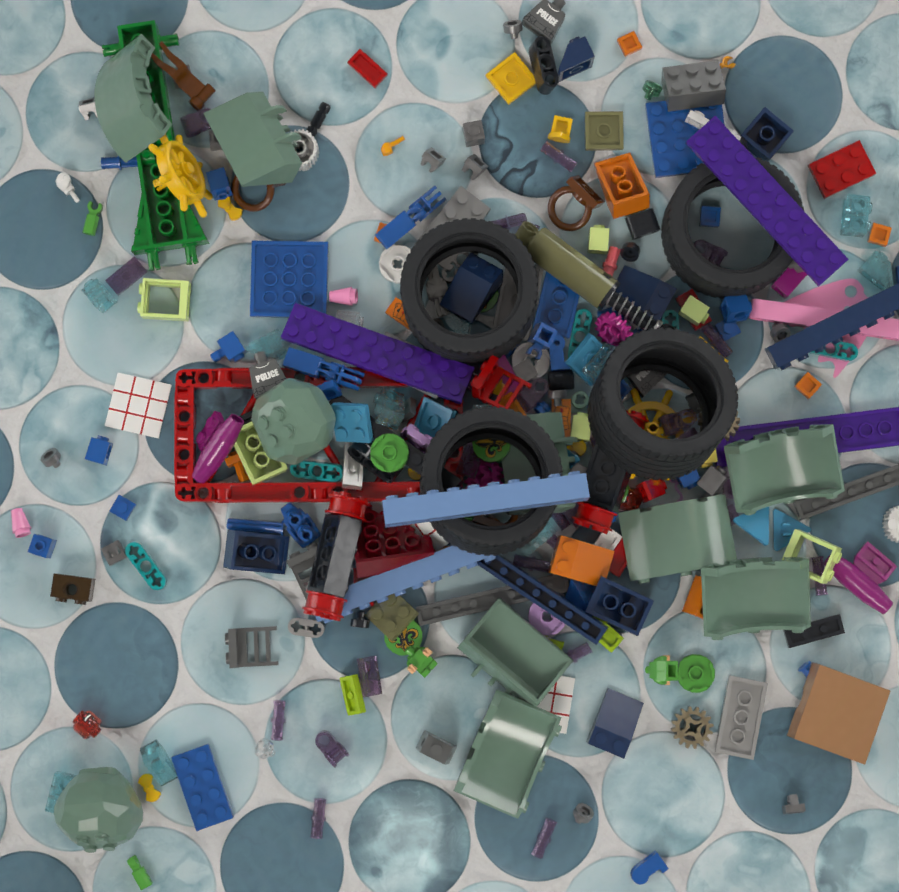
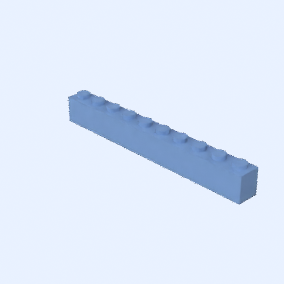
[382,471,590,528]
[316,546,496,624]

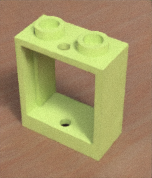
[137,278,191,322]
[782,529,842,584]

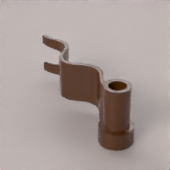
[151,41,216,112]

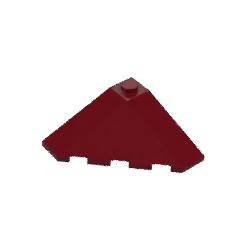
[354,505,434,578]

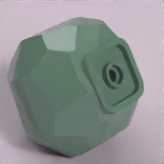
[251,378,336,465]
[54,767,143,853]

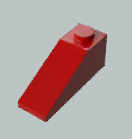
[636,479,667,503]

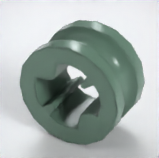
[571,391,589,409]

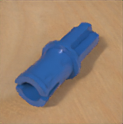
[101,155,138,170]

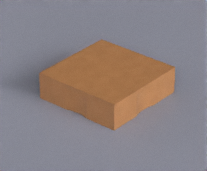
[787,662,890,765]

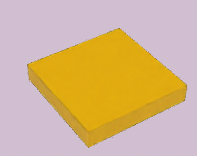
[485,52,536,105]

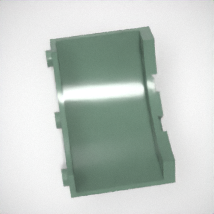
[94,34,172,163]
[724,424,845,515]
[618,494,737,584]
[701,557,811,640]
[453,690,562,819]

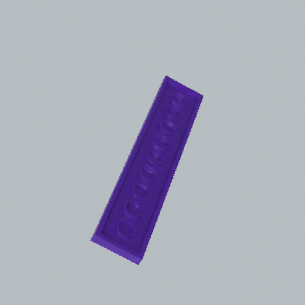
[686,116,849,287]
[281,303,475,405]
[715,407,899,467]

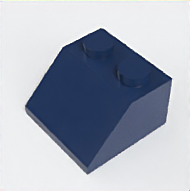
[558,36,595,82]

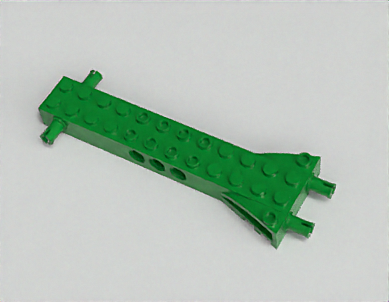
[102,20,210,271]

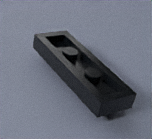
[783,614,845,648]

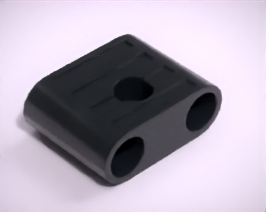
[625,208,661,240]

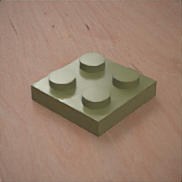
[585,111,624,151]
[365,594,419,642]

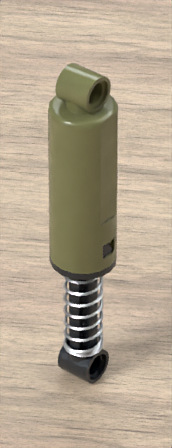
[515,221,675,331]

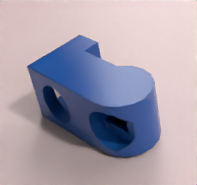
[548,335,570,372]
[630,850,669,885]

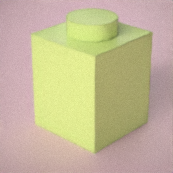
[587,225,609,255]
[678,295,710,326]
[570,412,591,442]

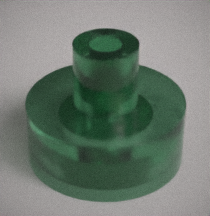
[642,80,663,100]

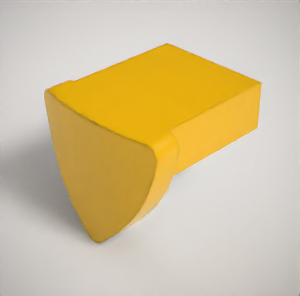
[547,115,573,143]

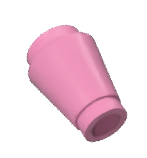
[329,287,358,306]
[11,508,32,538]

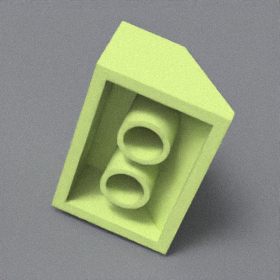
[234,422,288,485]

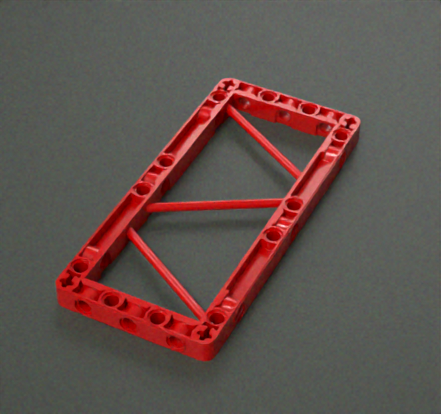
[174,367,464,503]

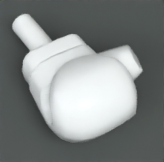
[55,172,80,203]

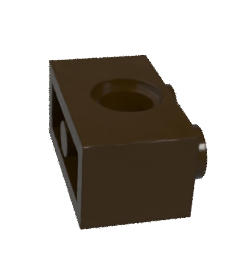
[50,573,96,605]

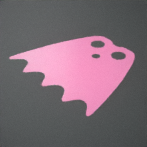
[783,279,868,378]

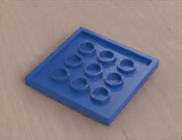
[645,101,725,178]
[250,241,328,318]

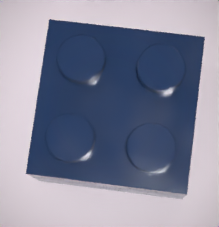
[739,107,794,162]

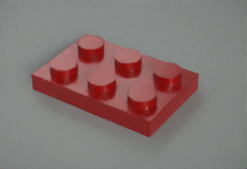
[808,140,877,199]

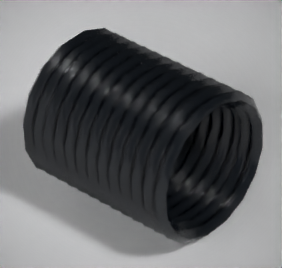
[548,369,575,391]

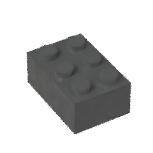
[661,60,726,112]

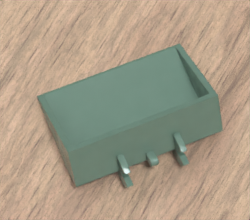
[203,92,302,187]
[502,412,582,515]
[457,598,573,707]

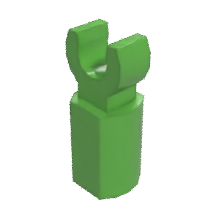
[82,201,103,236]
[127,855,153,890]

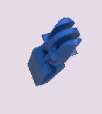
[375,185,447,250]
[282,347,365,391]

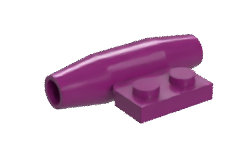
[192,411,244,483]
[823,541,897,614]

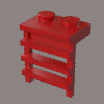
[471,356,532,410]

